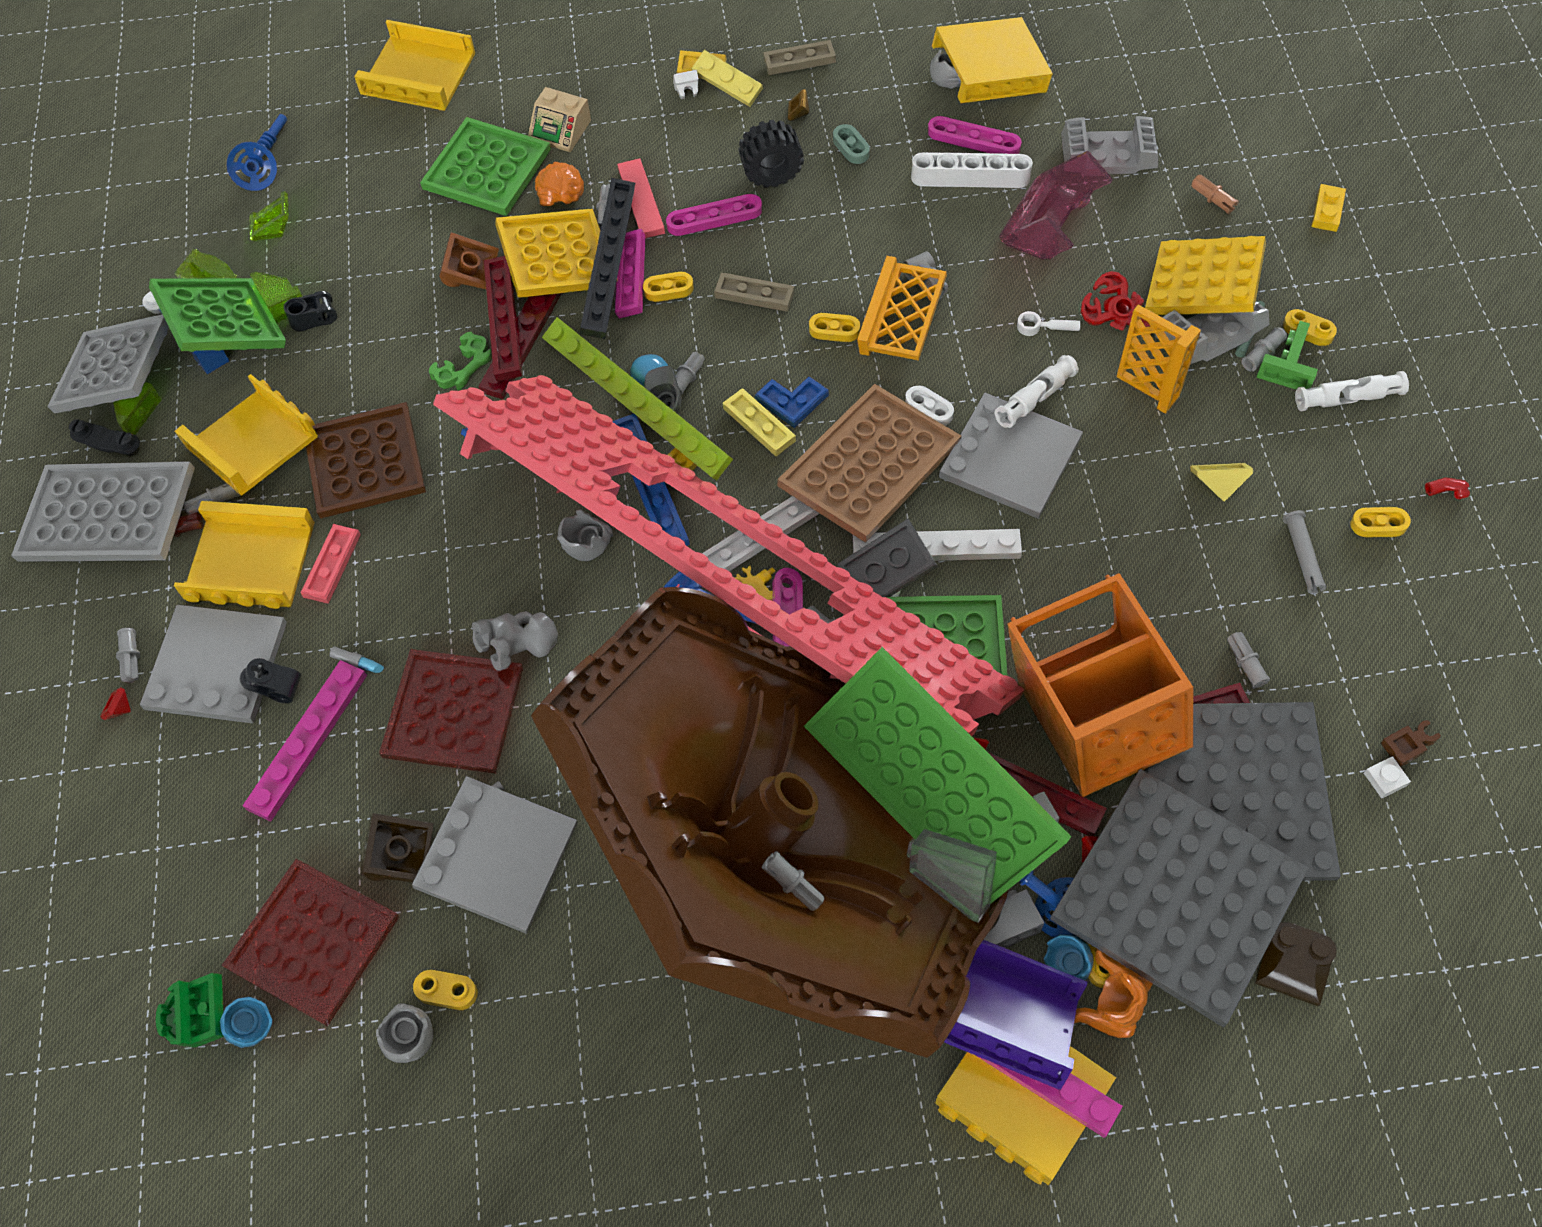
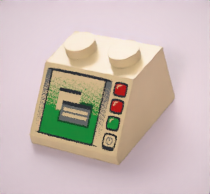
[528,87,591,153]

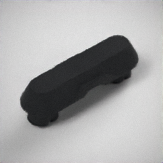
[69,419,140,456]

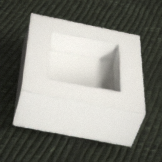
[1364,756,1411,798]

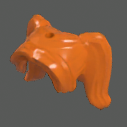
[1074,948,1153,1038]

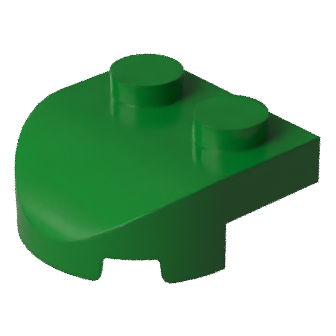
[156,973,224,1047]

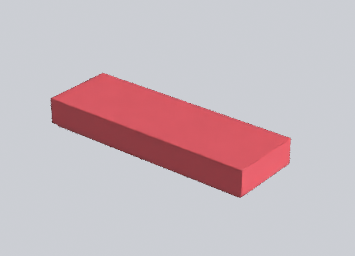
[301,524,361,604]

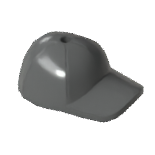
[644,366,682,414]

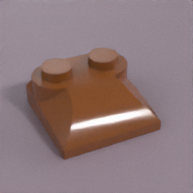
[439,232,499,289]

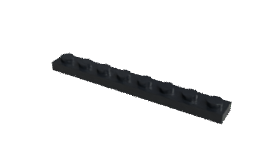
[580,178,636,339]

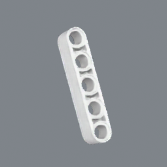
[911,152,1033,188]

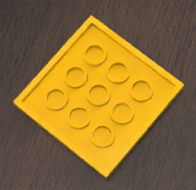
[496,209,618,298]
[1145,236,1266,315]

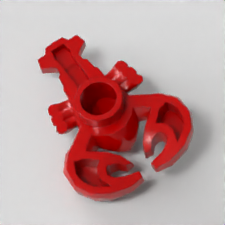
[1081,271,1151,335]

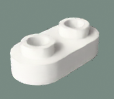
[905,386,954,426]

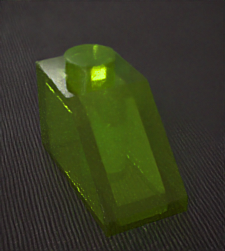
[250,272,302,323]
[113,382,162,435]

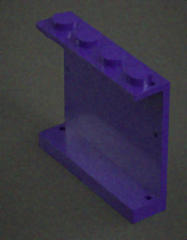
[944,940,1087,1090]

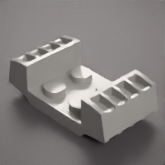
[1061,116,1158,175]
[1155,301,1270,364]

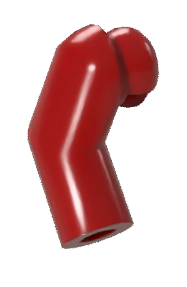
[1425,477,1470,499]

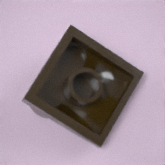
[361,813,434,882]
[1254,922,1337,1007]

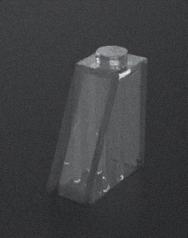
[907,829,997,922]

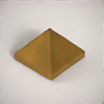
[788,89,809,121]

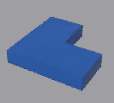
[755,377,829,428]

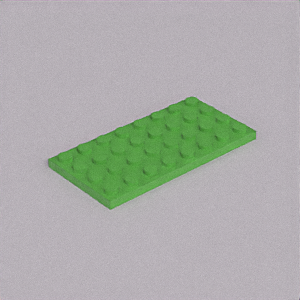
[804,647,1071,909]

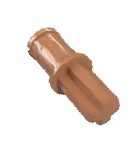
[1191,175,1239,214]

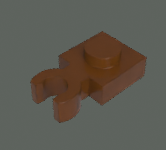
[1380,720,1441,767]

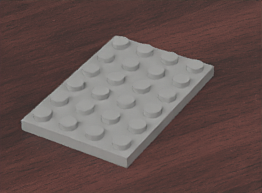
[11,462,195,562]

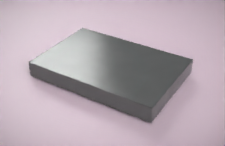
[837,519,938,598]

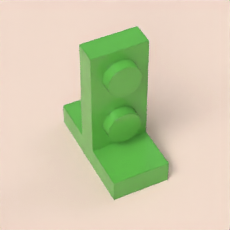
[1256,321,1318,390]

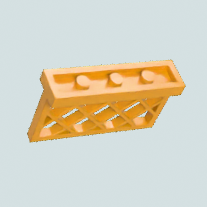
[857,256,947,360]
[1116,305,1201,414]

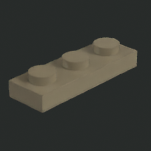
[763,40,836,75]
[714,272,794,312]

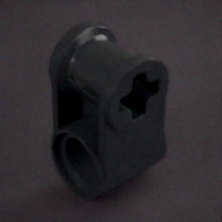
[284,291,337,332]
[239,658,301,704]

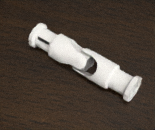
[994,355,1079,428]
[1295,371,1409,411]

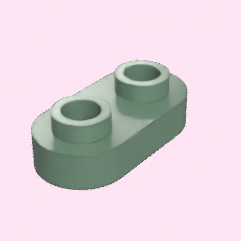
[833,124,870,164]

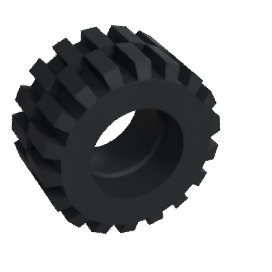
[738,120,804,188]

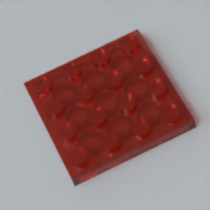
[379,649,523,774]
[222,859,399,1027]

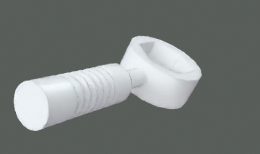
[1017,311,1080,336]

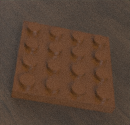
[306,402,426,519]

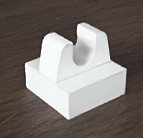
[673,70,698,99]

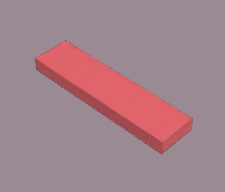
[617,158,665,238]

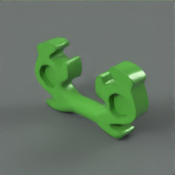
[429,332,492,390]

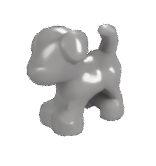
[472,611,558,671]

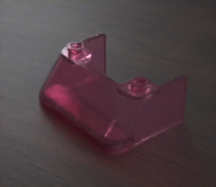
[999,151,1113,260]

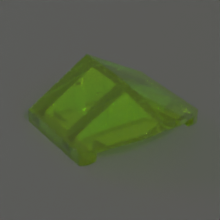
[249,191,289,241]
[174,249,238,279]

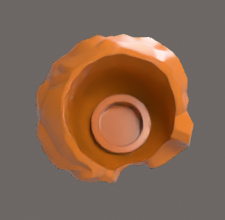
[535,162,584,206]

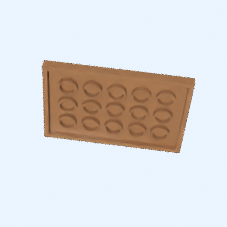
[777,384,961,543]

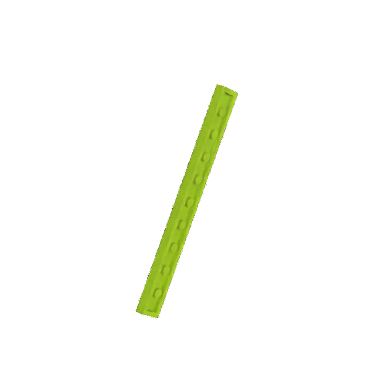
[542,317,733,481]

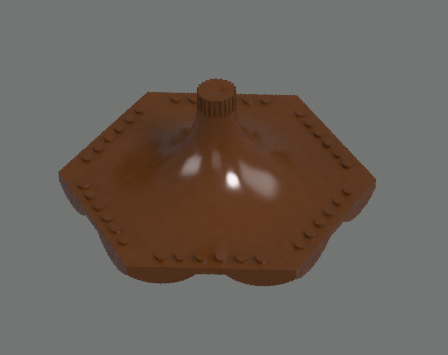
[531,587,1008,1058]

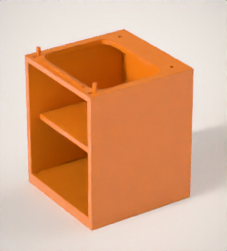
[1007,573,1193,797]

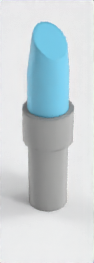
[330,646,384,673]

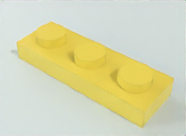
[691,50,763,107]
[723,388,796,456]

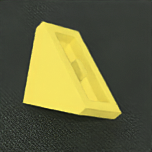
[1191,463,1253,502]

